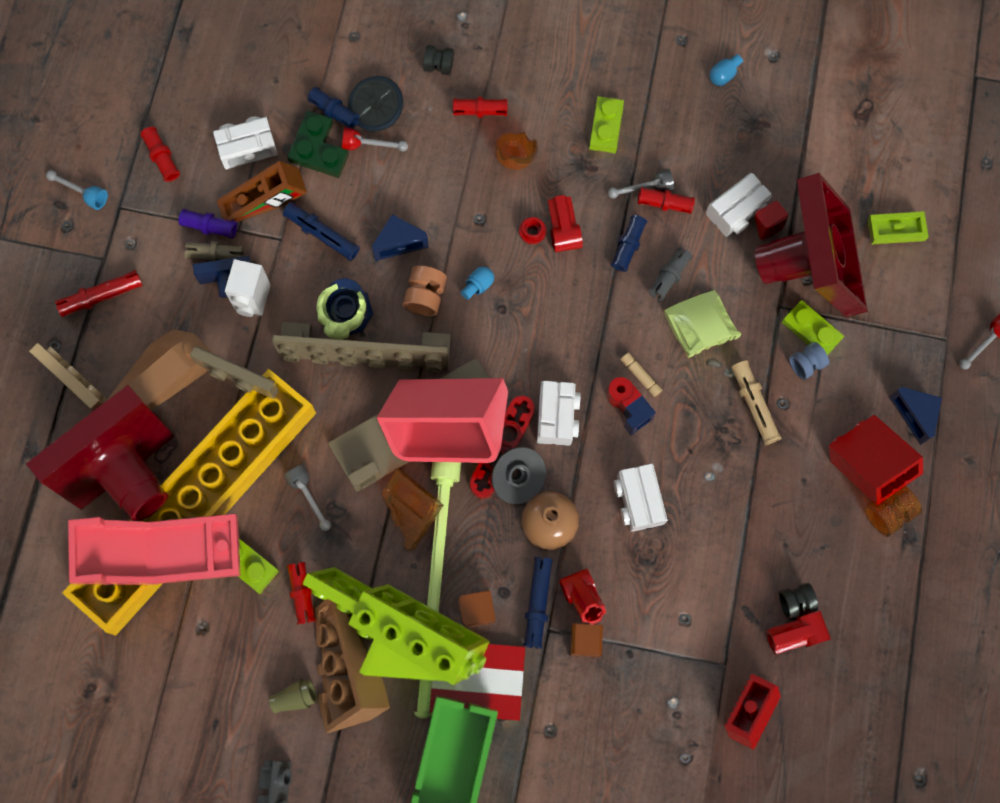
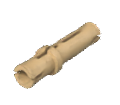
[731,360,782,446]

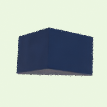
[372,214,429,261]
[889,387,942,445]

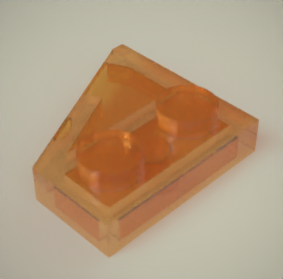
[381,470,444,551]

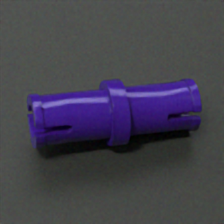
[178,209,238,239]

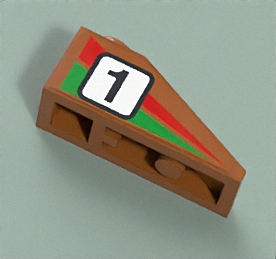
[217,161,307,222]

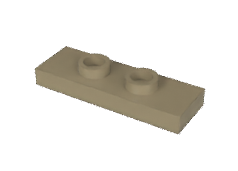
[190,347,279,399]

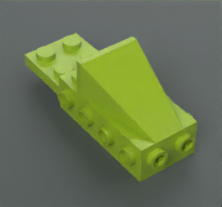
[303,567,490,685]

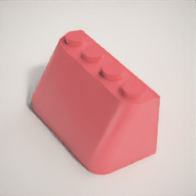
[377,378,508,463]

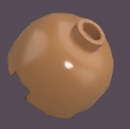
[521,491,579,551]

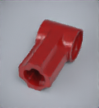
[547,195,583,253]
[559,568,607,625]
[766,611,831,655]

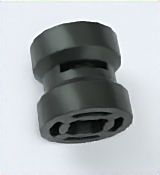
[423,44,454,76]
[779,583,819,619]

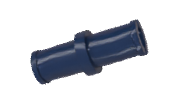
[307,87,360,129]
[611,215,647,272]

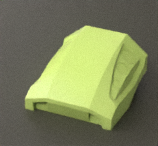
[664,290,741,358]

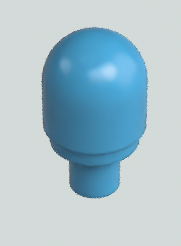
[709,54,743,86]
[461,266,494,300]

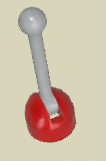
[342,127,408,152]
[959,314,1000,370]

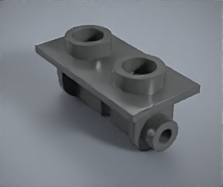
[257,760,292,803]

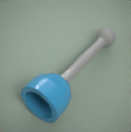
[46,170,108,210]

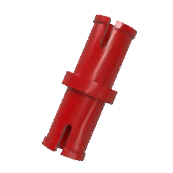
[453,96,508,118]
[140,126,180,182]
[637,187,695,214]
[286,562,316,625]

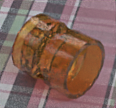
[864,486,922,537]

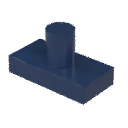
[193,256,252,298]

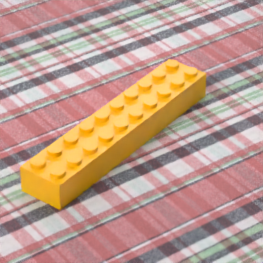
[62,369,316,636]

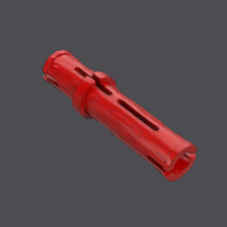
[55,270,143,318]

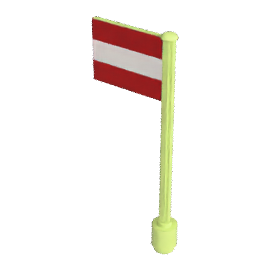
[414,462,525,721]

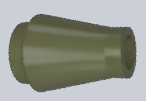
[269,679,317,714]

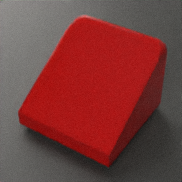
[755,201,789,240]

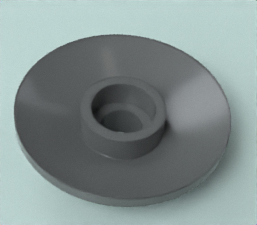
[491,447,546,504]

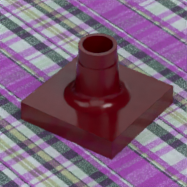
[755,173,868,317]
[26,385,175,521]

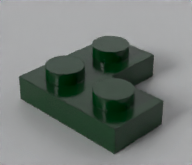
[287,111,349,178]

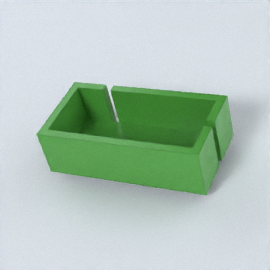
[410,695,498,803]

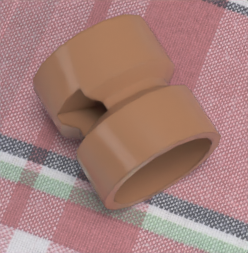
[402,266,447,317]

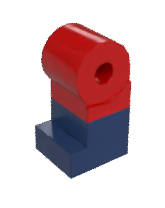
[607,377,656,436]

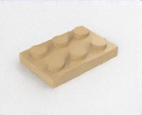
[29,343,107,411]

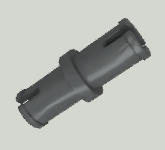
[648,247,692,301]

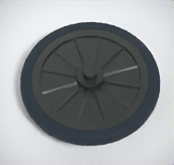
[348,76,404,132]

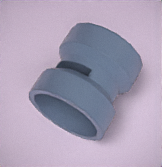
[789,342,829,380]

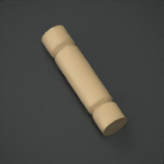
[621,352,663,398]

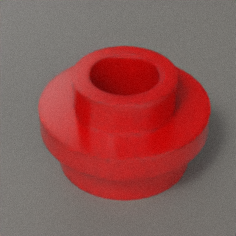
[519,217,546,245]

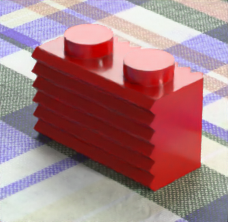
[724,674,781,750]

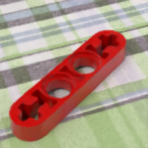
[470,396,535,499]

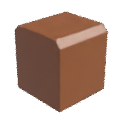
[458,590,496,628]
[569,623,603,658]

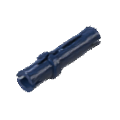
[282,201,360,261]
[523,557,553,649]

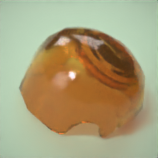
[494,132,537,171]

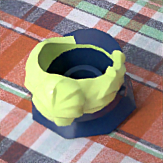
[316,278,373,340]

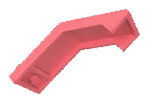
[68,514,241,585]

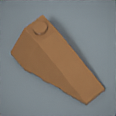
[106,329,213,410]
[315,599,390,733]

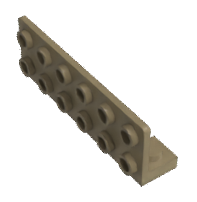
[272,322,451,372]
[329,359,489,493]

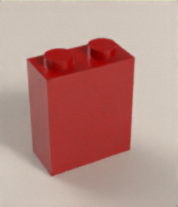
[829,414,923,505]

